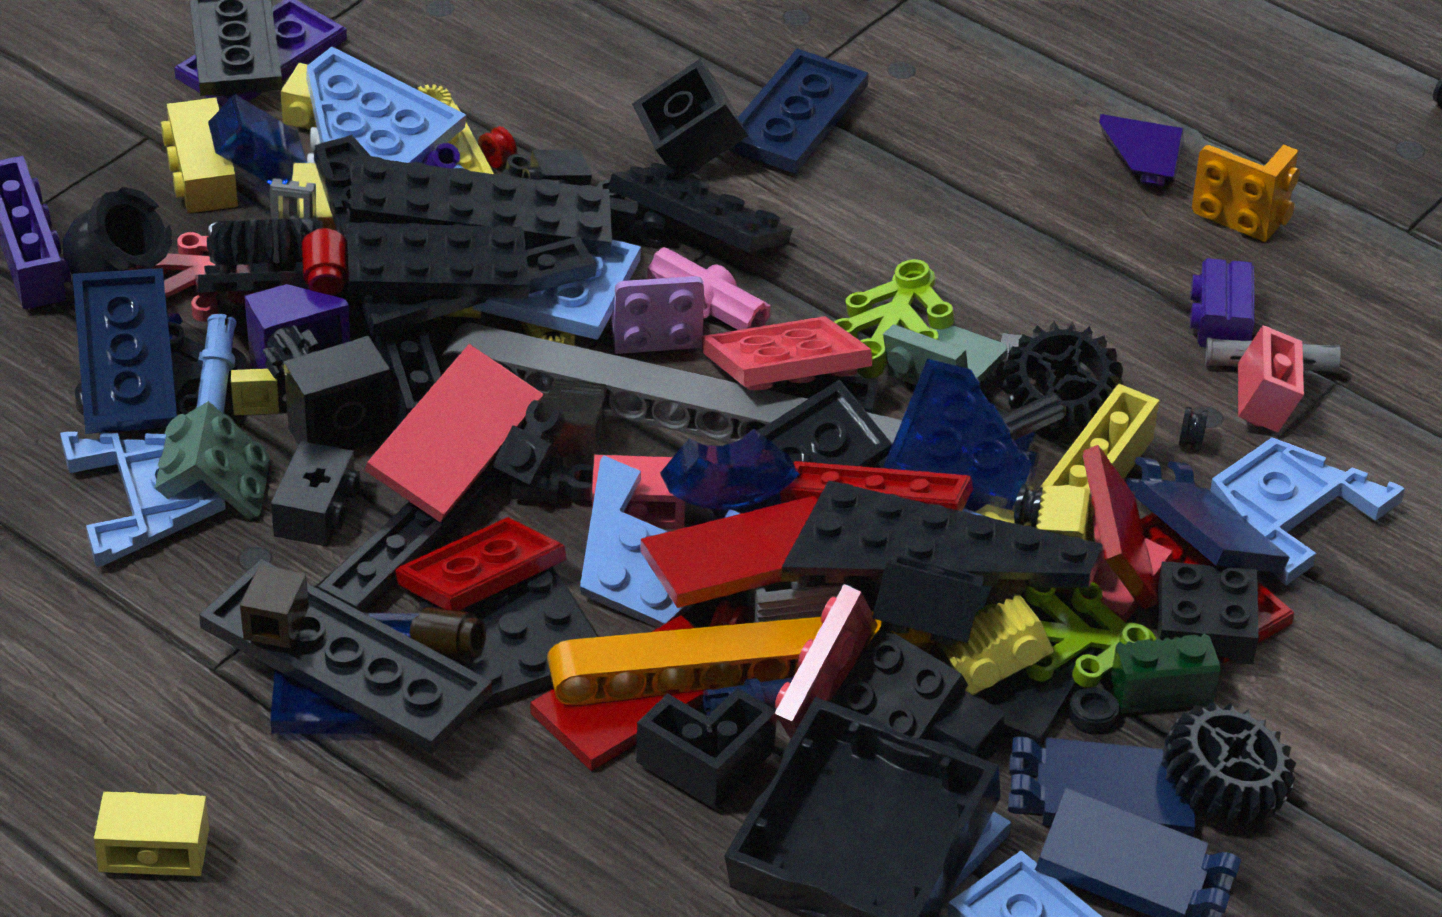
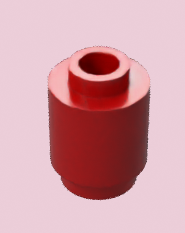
[302,228,348,296]

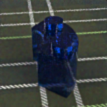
[660,429,800,510]

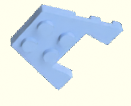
[60,432,226,567]
[1210,437,1405,585]
[580,455,740,628]

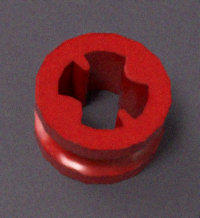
[478,126,518,169]
[710,599,748,627]

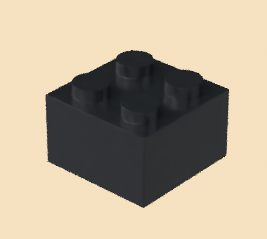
[632,58,748,179]
[284,336,393,450]

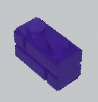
[1190,258,1254,348]

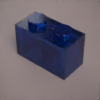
[208,94,307,185]

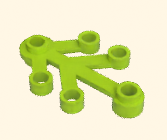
[834,259,955,378]
[975,582,1156,688]

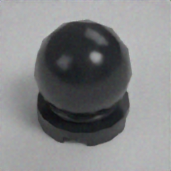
[63,187,172,275]

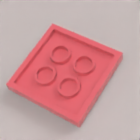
[701,316,872,390]

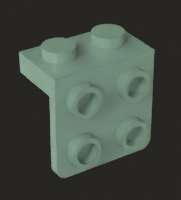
[883,324,1008,402]
[155,401,270,520]

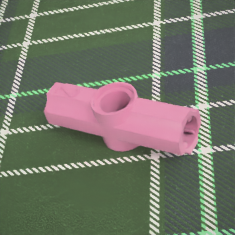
[647,247,771,330]

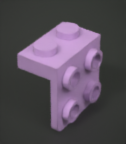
[609,276,704,354]

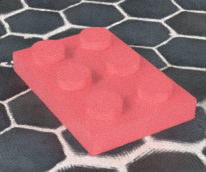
[775,584,878,739]

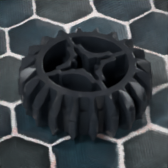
[207,218,323,265]
[1003,321,1124,437]
[1161,701,1296,827]

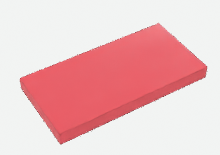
[364,344,544,523]

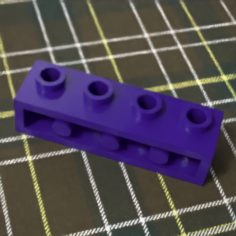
[0,156,71,310]

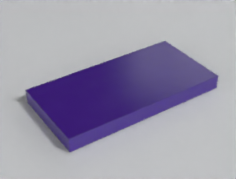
[174,0,347,111]

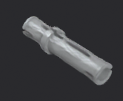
[1205,338,1341,373]

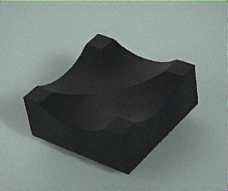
[1158,561,1259,665]
[830,625,968,740]

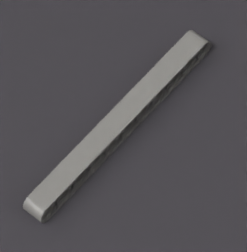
[440,323,919,468]

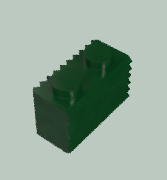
[1110,634,1221,714]

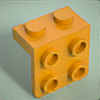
[1192,144,1300,242]

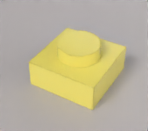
[231,369,279,415]

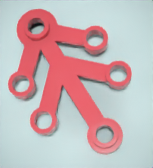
[151,232,254,322]

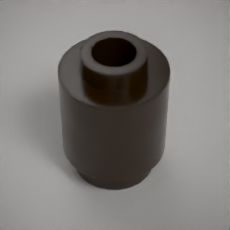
[410,607,486,661]

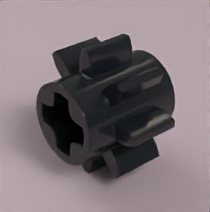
[262,326,319,379]

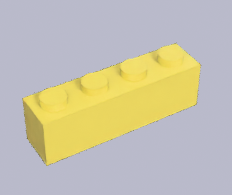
[1038,384,1159,514]

